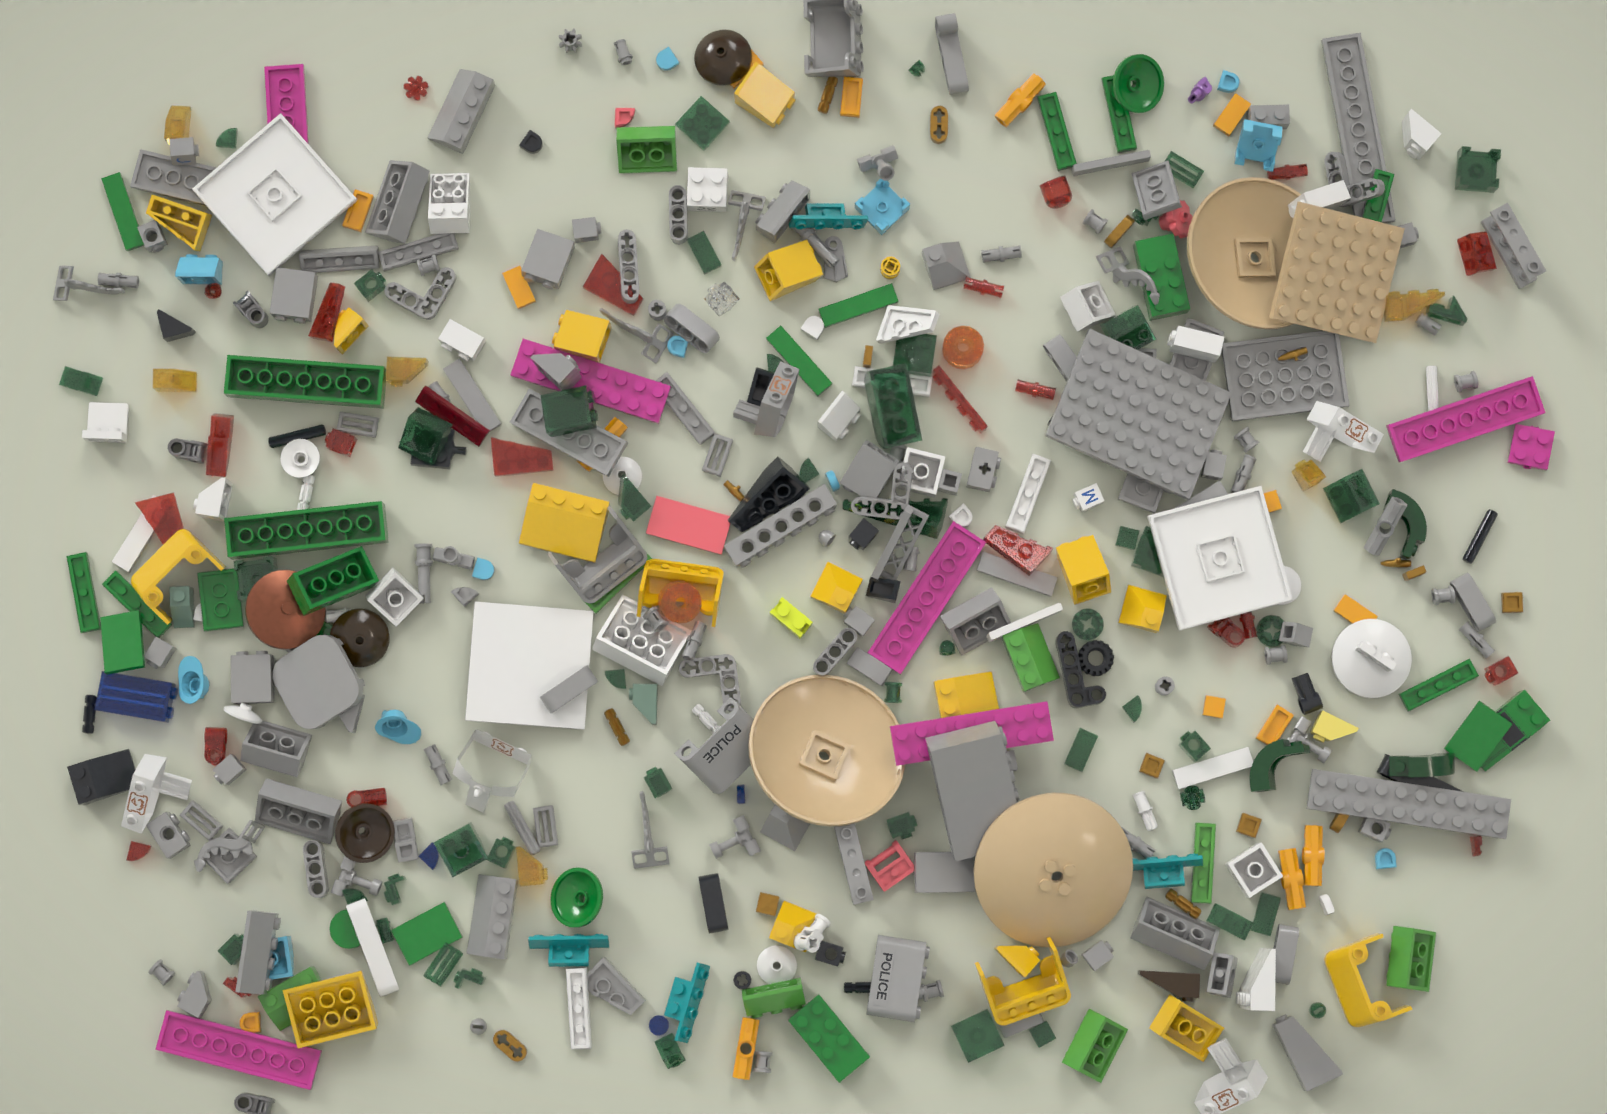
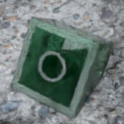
[892,334,937,377]
[398,407,453,466]
[434,822,488,878]

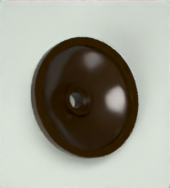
[694,30,752,85]
[330,608,390,667]
[335,803,395,863]

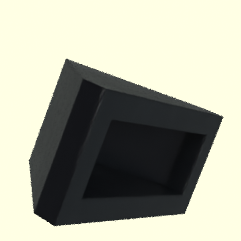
[157,309,196,342]
[747,367,775,406]
[866,577,901,603]

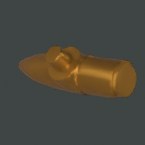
[1278,347,1308,361]
[723,480,745,502]
[1380,558,1411,568]

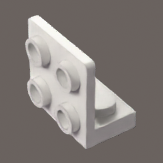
[82,402,129,443]

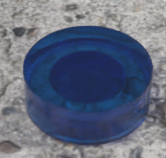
[649,1015,669,1036]

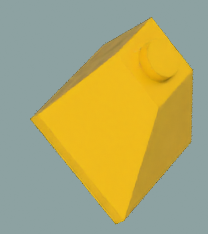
[334,307,368,355]
[810,562,863,614]
[1118,585,1166,633]
[769,901,816,952]
[994,946,1040,978]

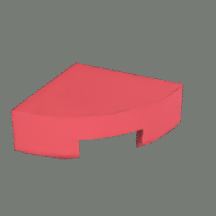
[615,108,635,128]

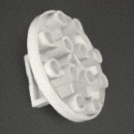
[1332,619,1412,698]

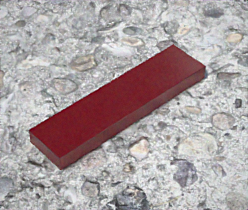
[415,385,490,447]

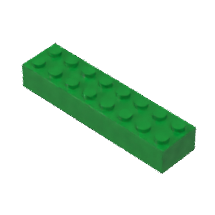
[224,355,387,409]
[224,501,389,560]

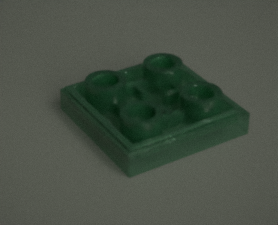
[675,96,730,151]

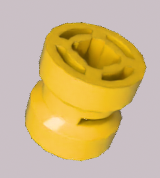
[880,256,900,280]

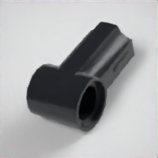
[1292,673,1323,715]

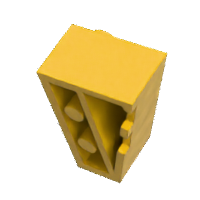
[146,195,212,252]

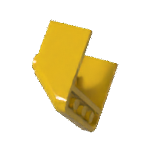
[131,529,226,625]
[637,559,723,627]
[1324,933,1412,1027]
[975,937,1071,1025]

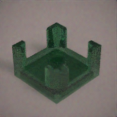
[1455,146,1501,193]
[1131,526,1164,577]
[234,556,278,602]
[950,1008,1005,1063]

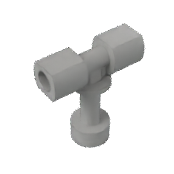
[857,145,898,181]
[433,546,475,570]
[1286,716,1332,763]
[709,815,761,859]
[331,856,382,897]

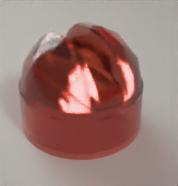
[204,283,222,299]

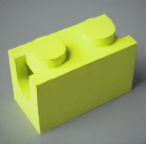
[770,597,813,639]

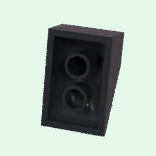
[67,749,136,805]

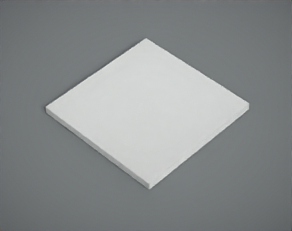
[192,113,357,276]
[1147,486,1293,631]
[465,601,593,730]

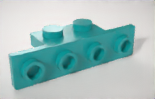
[788,203,868,230]
[1132,853,1203,889]
[528,934,609,967]
[664,962,710,1043]

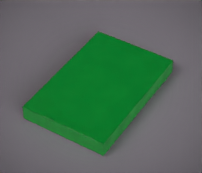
[197,568,244,632]
[100,610,145,675]
[1444,700,1512,772]
[391,902,463,966]

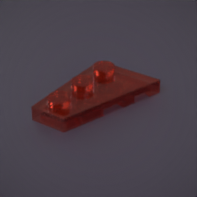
[583,254,644,316]
[308,282,345,342]
[135,492,184,545]
[983,525,1053,576]

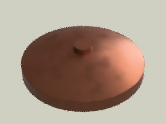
[245,570,326,650]

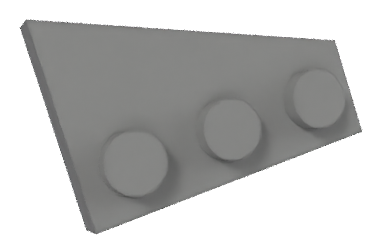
[587,957,646,1015]

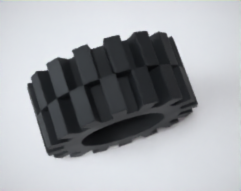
[1078,640,1114,677]

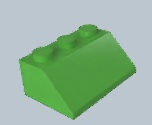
[616,126,677,173]
[1001,623,1060,692]
[1386,926,1436,992]
[258,966,321,1031]
[742,977,806,1018]
[1062,1009,1128,1083]

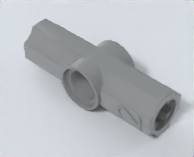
[1364,497,1407,556]

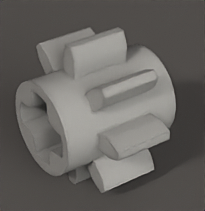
[559,29,582,53]

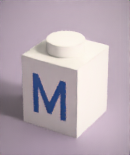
[1072,483,1105,513]

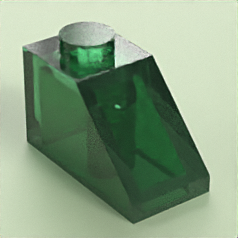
[618,474,651,522]

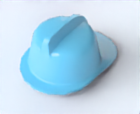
[178,656,210,704]
[375,709,421,744]

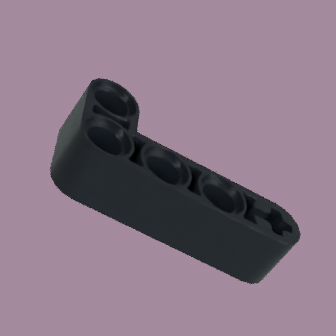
[1056,631,1106,708]

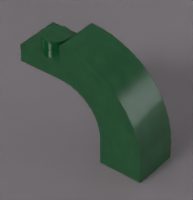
[1383,489,1427,560]
[1250,739,1310,793]
[1389,753,1455,777]

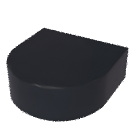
[519,130,543,154]

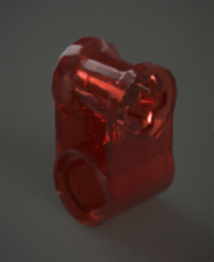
[1207,617,1245,648]
[204,727,227,766]

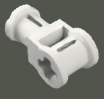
[794,914,831,953]

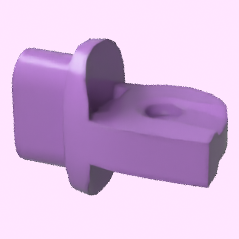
[1188,77,1212,104]

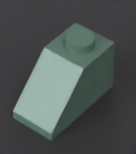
[169,586,195,628]
[629,684,658,725]

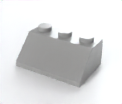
[755,180,810,244]
[530,353,582,394]
[940,587,1011,656]
[240,720,312,777]

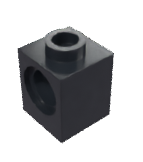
[848,518,879,551]
[815,941,846,967]

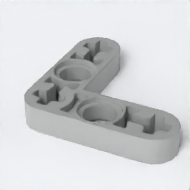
[1325,152,1385,207]
[384,267,456,320]
[851,462,913,519]
[679,654,741,712]

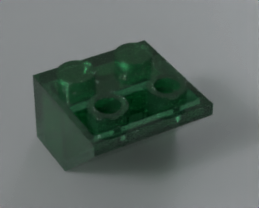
[1100,305,1156,350]
[1323,469,1380,524]

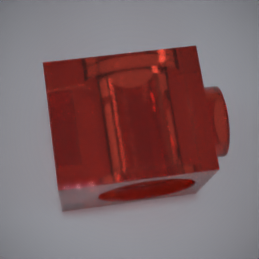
[325,428,357,457]
[1484,656,1518,686]

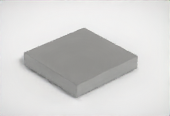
[204,828,257,884]

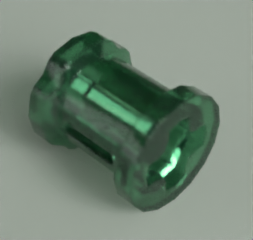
[884,682,903,703]

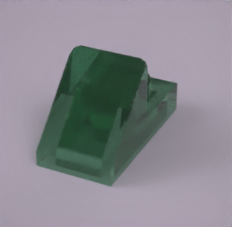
[1425,295,1467,326]

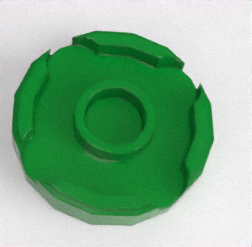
[329,909,360,949]

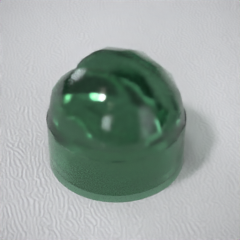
[908,60,925,77]
[939,640,955,656]
[1309,1002,1326,1018]

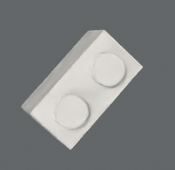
[438,319,486,361]

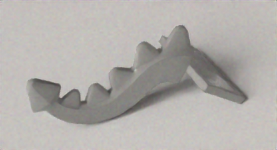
[728,190,766,261]
[1096,246,1160,305]
[53,266,125,301]
[599,308,674,363]
[631,791,669,869]
[194,820,265,872]

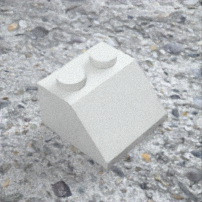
[1402,109,1441,160]
[1060,281,1116,332]
[818,391,861,442]
[193,478,233,522]
[365,567,424,626]

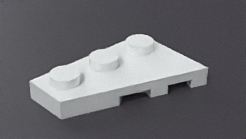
[876,305,940,344]

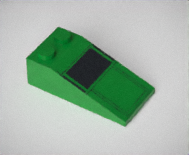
[1481,690,1551,772]

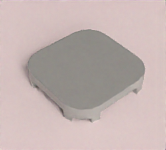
[272,635,365,729]

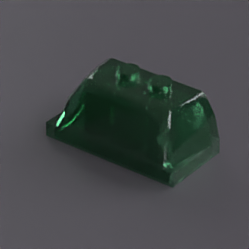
[864,363,922,449]

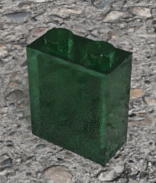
[541,385,598,437]

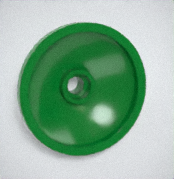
[1113,54,1164,113]
[551,867,603,928]

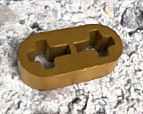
[930,106,948,144]
[1104,215,1135,248]
[1329,813,1349,833]
[493,1030,527,1061]

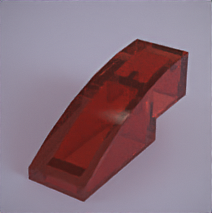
[206,413,234,477]

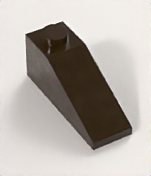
[1138,970,1200,1002]

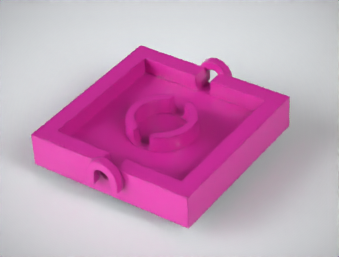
[1507,424,1555,471]

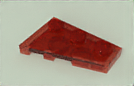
[491,437,554,477]

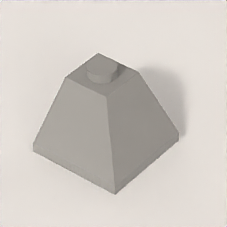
[922,241,971,290]
[760,804,810,851]

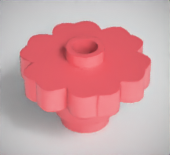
[1159,200,1193,239]

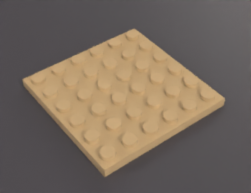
[1269,202,1405,343]

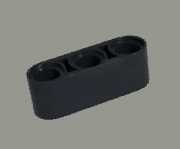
[698,873,729,934]

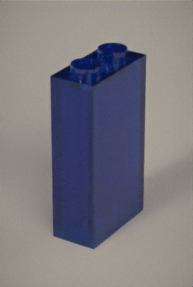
[94,671,178,723]

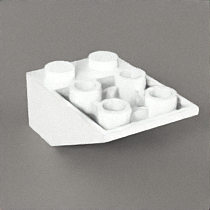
[428,173,470,234]

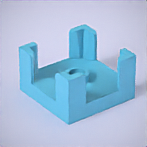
[1234,119,1282,172]
[855,179,910,235]

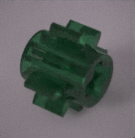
[1180,785,1205,810]

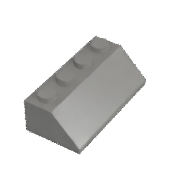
[428,69,495,154]
[365,160,430,243]
[255,778,342,844]
[467,874,518,959]
[1130,897,1220,970]
[235,910,281,994]

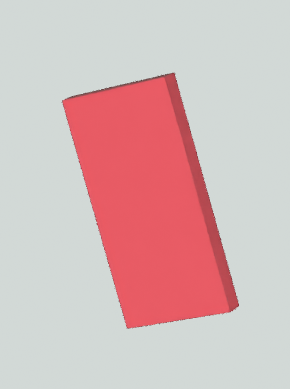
[646,496,731,555]

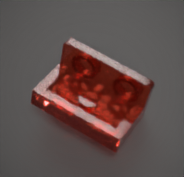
[1457,231,1497,276]

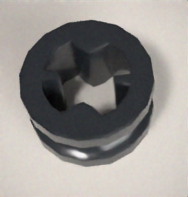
[733,971,751,989]

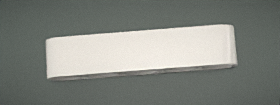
[346,898,399,997]

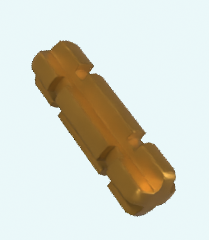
[818,76,838,114]
[604,708,630,746]
[1165,889,1201,919]

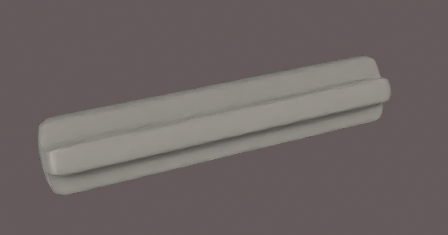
[504,801,540,855]

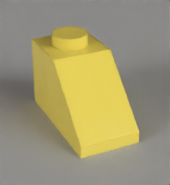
[1310,710,1359,743]

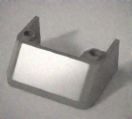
[547,506,647,603]

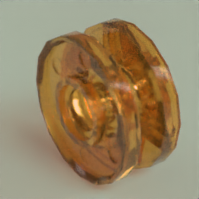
[942,326,984,369]
[658,580,702,624]

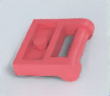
[864,840,914,892]

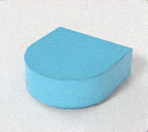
[656,47,679,71]
[1217,70,1239,93]
[667,336,689,358]
[825,470,840,492]
[472,557,495,580]
[1375,848,1397,869]

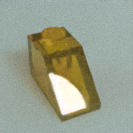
[164,105,191,144]
[386,357,429,387]
[153,369,197,392]
[1291,459,1326,492]
[516,846,548,887]

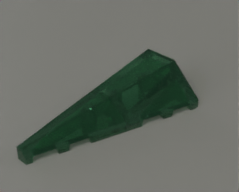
[843,498,948,539]

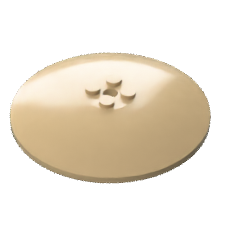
[1187,177,1301,329]
[748,675,905,826]
[974,793,1133,947]

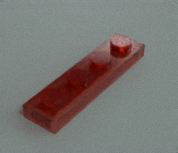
[932,365,988,434]

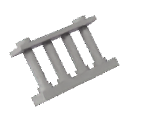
[1481,203,1546,289]
[834,823,874,905]

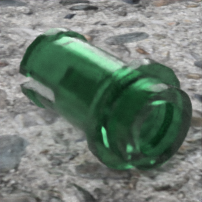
[375,917,394,944]

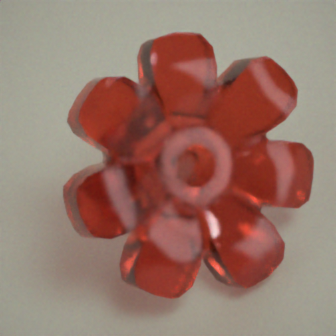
[404,76,429,101]

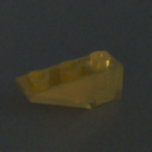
[1384,289,1445,322]

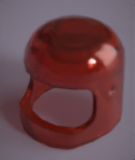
[1039,175,1072,209]

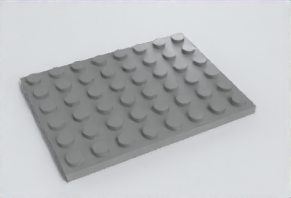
[1045,329,1232,500]

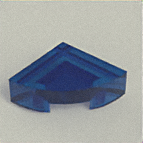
[737,784,745,804]
[418,842,439,870]

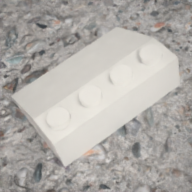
[592,594,692,686]
[1236,948,1276,1011]

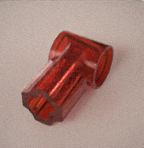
[346,788,387,807]

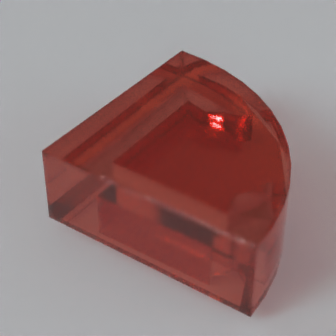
[1470,836,1482,857]
[126,841,152,861]

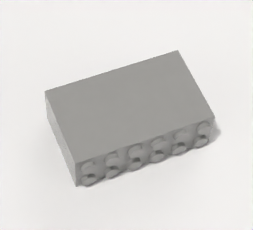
[925,721,1020,861]

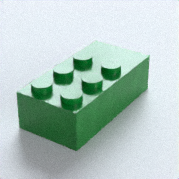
[1133,233,1190,321]
[287,546,379,616]
[788,994,870,1083]

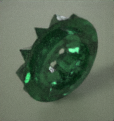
[1072,609,1104,640]
[1256,615,1285,647]

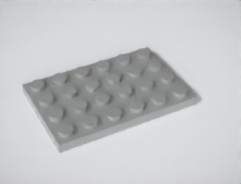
[1222,331,1350,422]

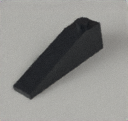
[728,456,810,532]

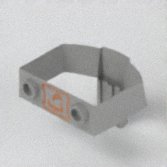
[733,361,799,437]

